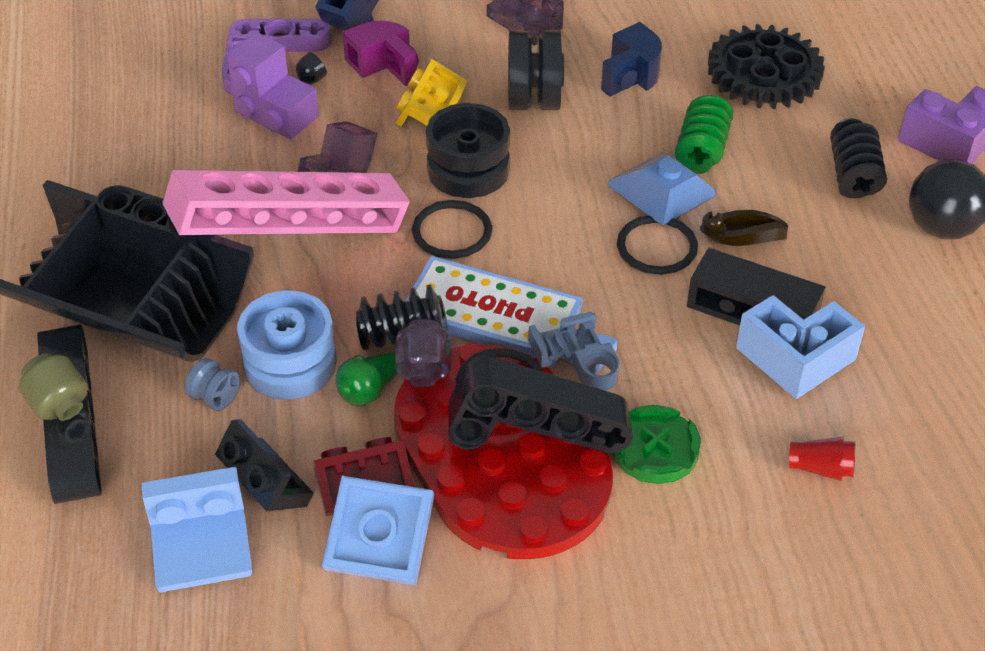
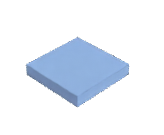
[322,476,435,585]

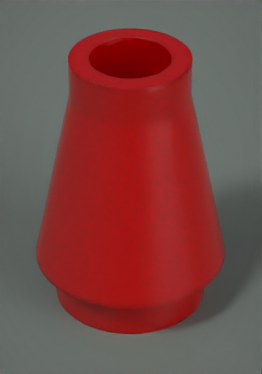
[789,436,856,481]

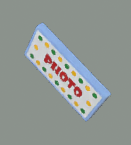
[405,256,583,365]

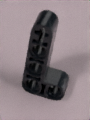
[448,356,633,453]

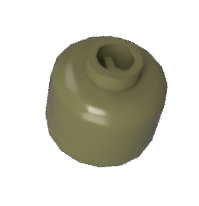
[18,353,88,421]

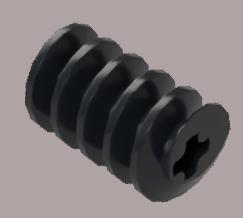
[830,118,888,198]
[356,284,448,350]

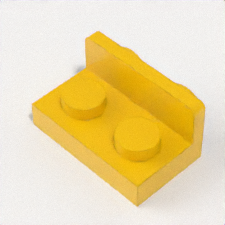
[395,58,468,127]

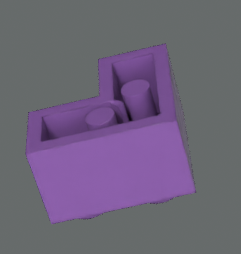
[227,32,319,139]
[898,86,985,164]

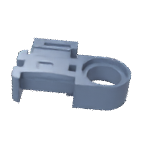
[528,312,620,391]

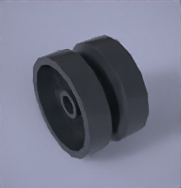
[508,30,564,110]
[426,103,510,198]

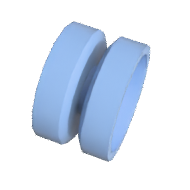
[237,290,337,400]

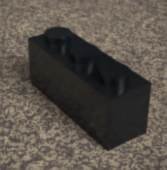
[687,247,826,325]

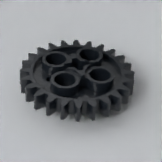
[708,24,825,109]

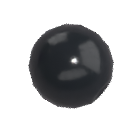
[909,159,985,239]

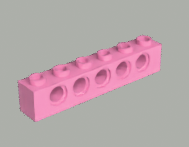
[163,170,410,235]

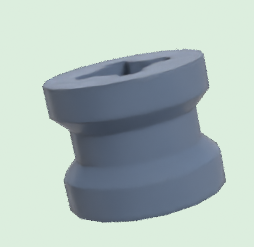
[185,358,240,411]

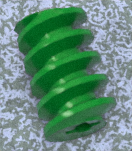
[675,95,734,174]

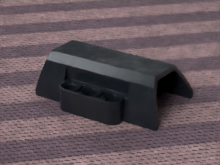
[0,180,254,362]

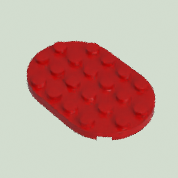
[394,343,613,559]

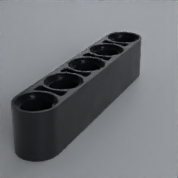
[37,324,102,504]

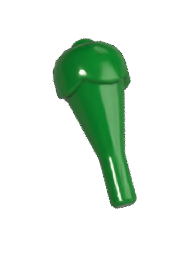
[335,340,428,406]

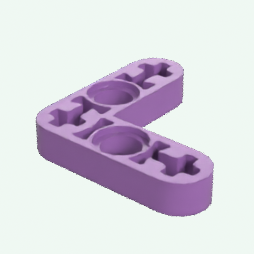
[222,19,331,95]

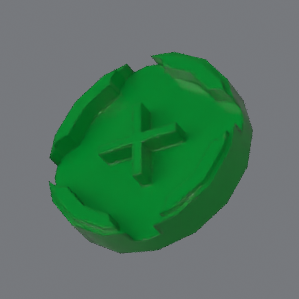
[613,405,701,484]

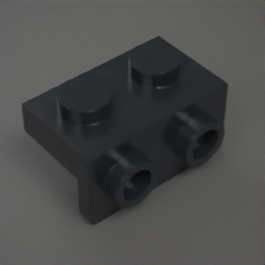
[215,419,314,511]

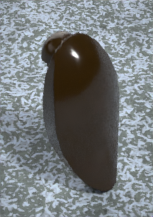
[700,210,788,246]

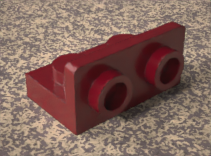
[313,437,415,516]

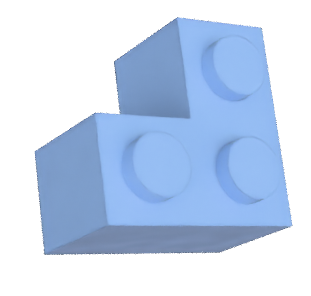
[736,295,865,399]

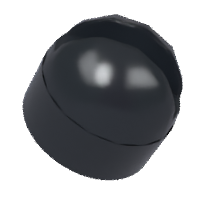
[296,52,327,84]

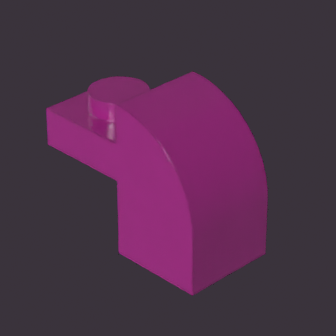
[342,21,419,86]

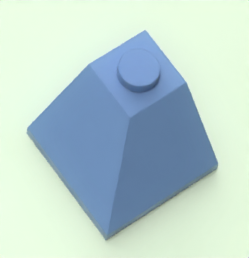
[608,153,716,226]

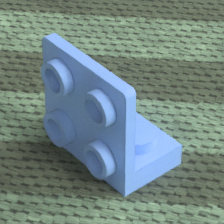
[141,467,253,592]

